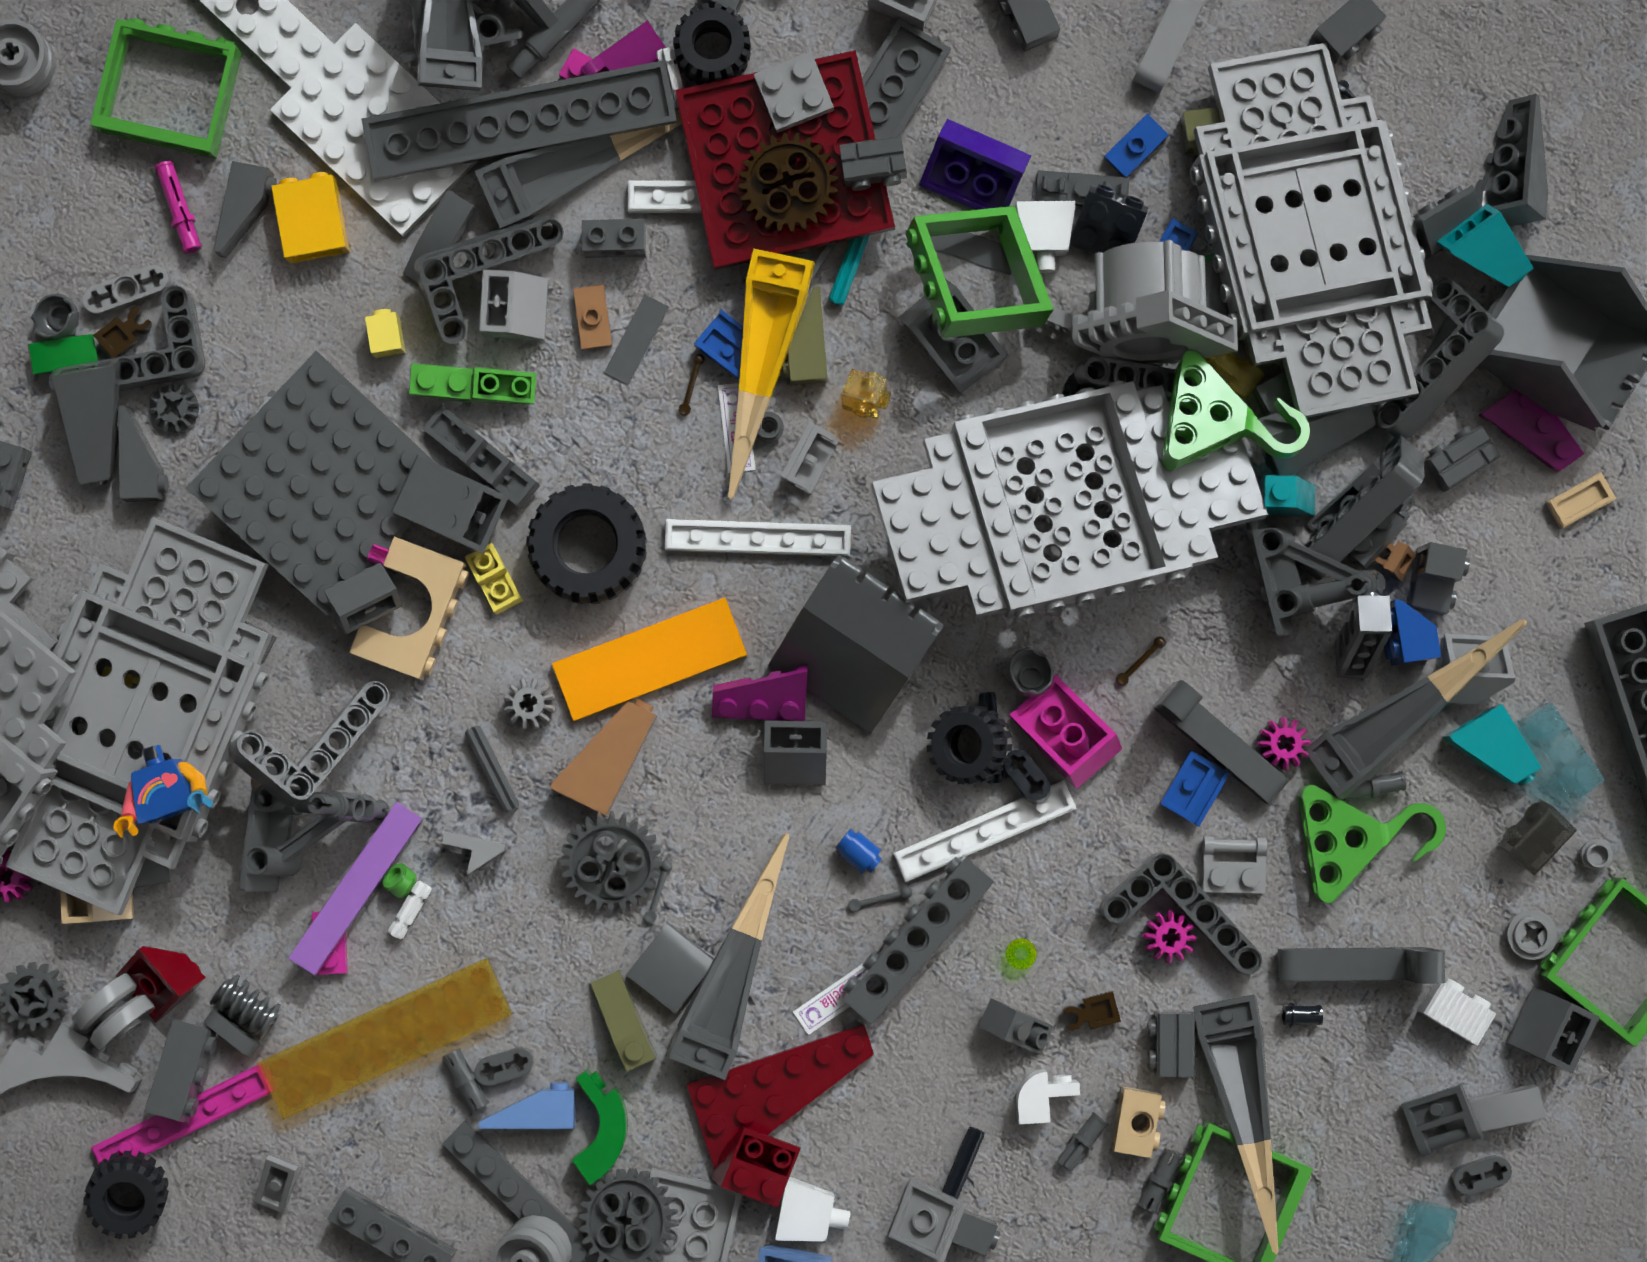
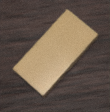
[1545,472,1616,529]

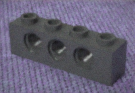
[1335,592,1392,678]
[327,1186,457,1262]

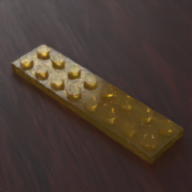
[257,957,513,1120]

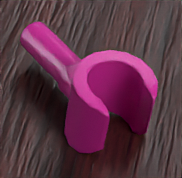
[367,544,389,567]

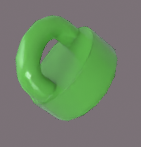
[383,863,417,898]

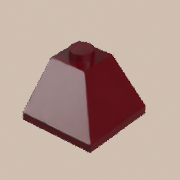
[116,946,206,1023]

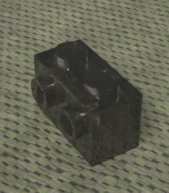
[1498,799,1577,876]

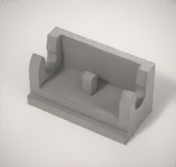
[781,421,839,495]

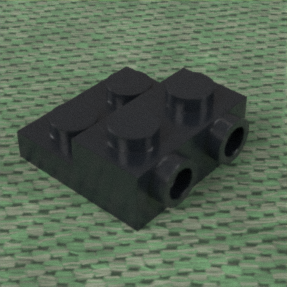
[1069,185,1148,254]

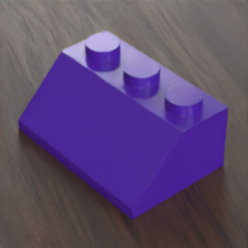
[919,119,1032,210]

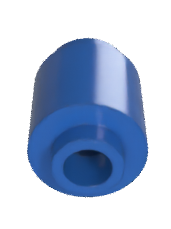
[835,829,882,874]

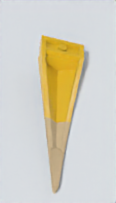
[728,248,815,500]

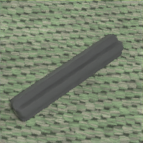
[465,725,519,812]

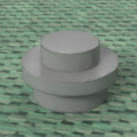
[1580,839,1612,870]

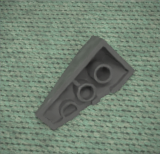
[1475,94,1548,225]

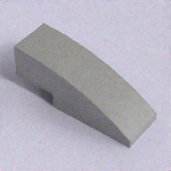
[1444,1084,1547,1132]

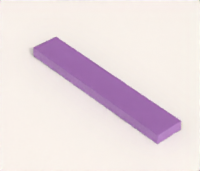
[289,802,423,976]

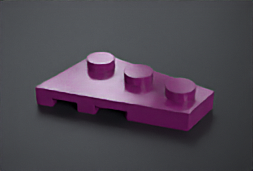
[1479,390,1584,473]
[712,664,808,721]

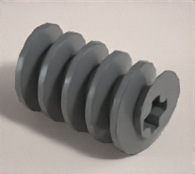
[209,974,281,1040]

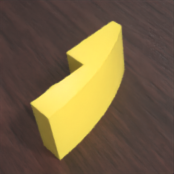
[465,542,523,615]

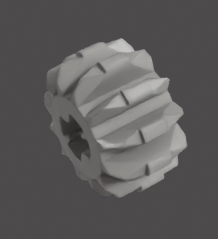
[503,677,556,730]

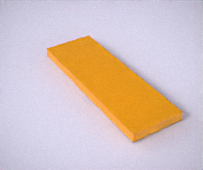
[552,597,747,721]

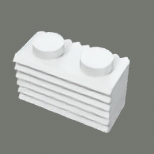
[1418,978,1496,1046]

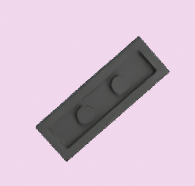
[1035,170,1130,207]

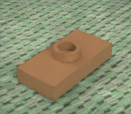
[573,285,613,351]

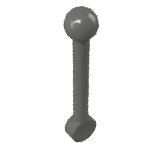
[644,860,673,923]
[849,886,912,911]

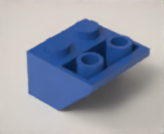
[1384,600,1441,666]

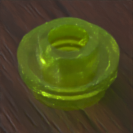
[1006,938,1037,970]

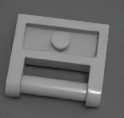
[1202,836,1267,894]

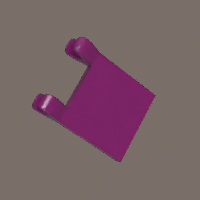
[581,20,682,76]

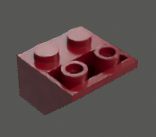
[712,1126,801,1207]

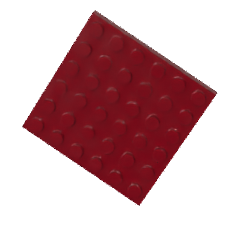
[676,50,895,270]

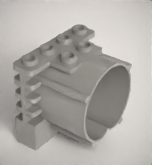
[1071,240,1238,367]

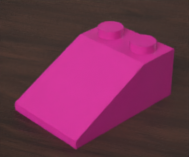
[1010,674,1122,790]

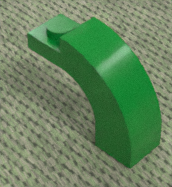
[571,1068,628,1185]

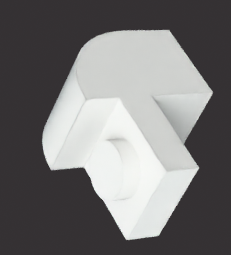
[1016,1069,1080,1124]

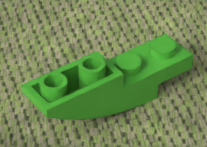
[408,363,536,404]

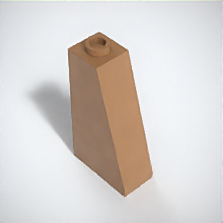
[550,699,657,816]

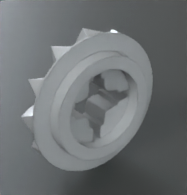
[1506,910,1557,960]

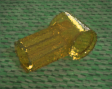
[1203,352,1265,400]

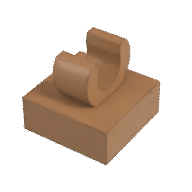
[1375,541,1416,582]

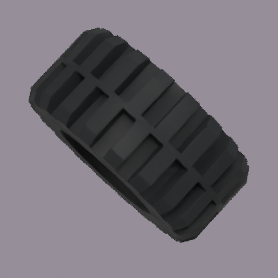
[526,483,647,604]

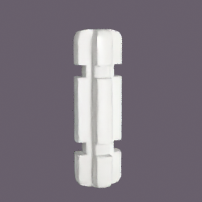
[656,47,683,109]
[388,881,432,939]

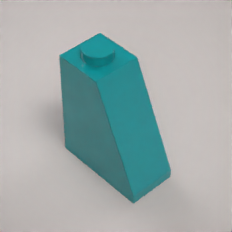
[1437,204,1534,287]
[1257,475,1316,516]
[1443,704,1542,786]

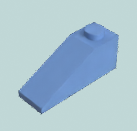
[479,1082,576,1129]

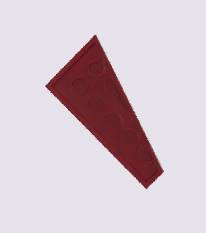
[686,1024,874,1170]

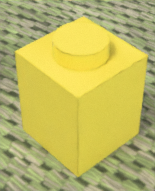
[365,309,406,358]

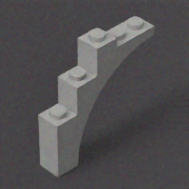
[0,1021,143,1097]

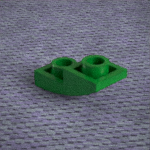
[28,334,98,375]

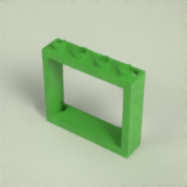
[90,18,242,159]
[905,206,1054,338]
[1538,877,1647,1047]
[1154,1120,1313,1262]

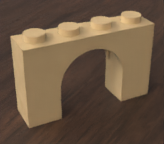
[349,537,469,680]

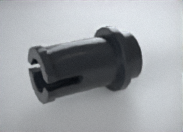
[1282,1003,1323,1028]

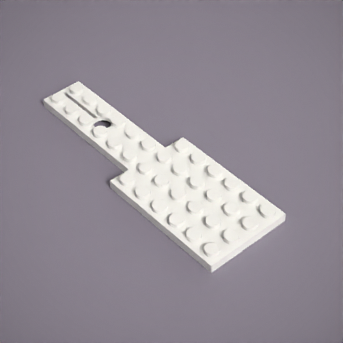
[199,0,478,238]

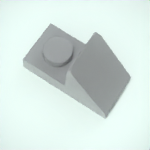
[442,831,509,875]
[254,1155,303,1213]

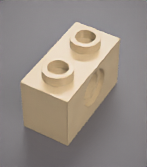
[1111,1086,1165,1158]

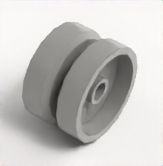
[0,19,56,96]
[71,973,155,1052]
[491,1215,572,1262]

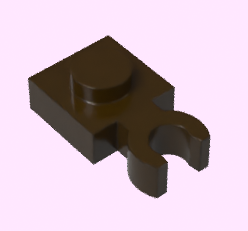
[93,307,152,358]
[1062,991,1121,1030]

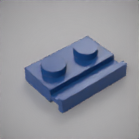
[694,309,743,381]
[1159,750,1230,827]

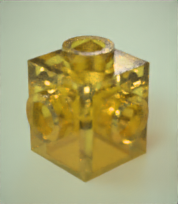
[841,368,891,419]

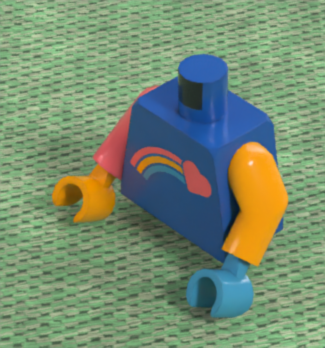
[113,745,213,838]

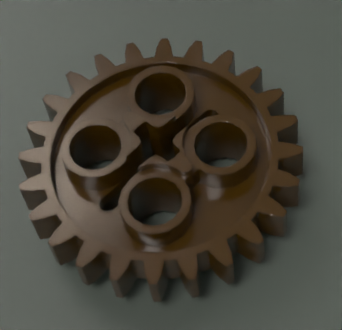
[738,133,839,235]

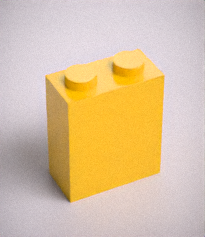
[271,172,350,264]

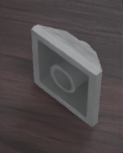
[1442,634,1515,704]

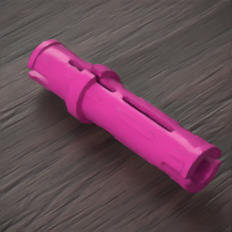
[154,161,202,254]

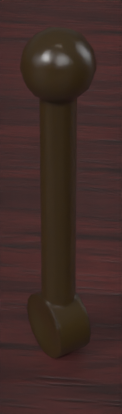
[678,353,705,416]
[1116,636,1166,685]

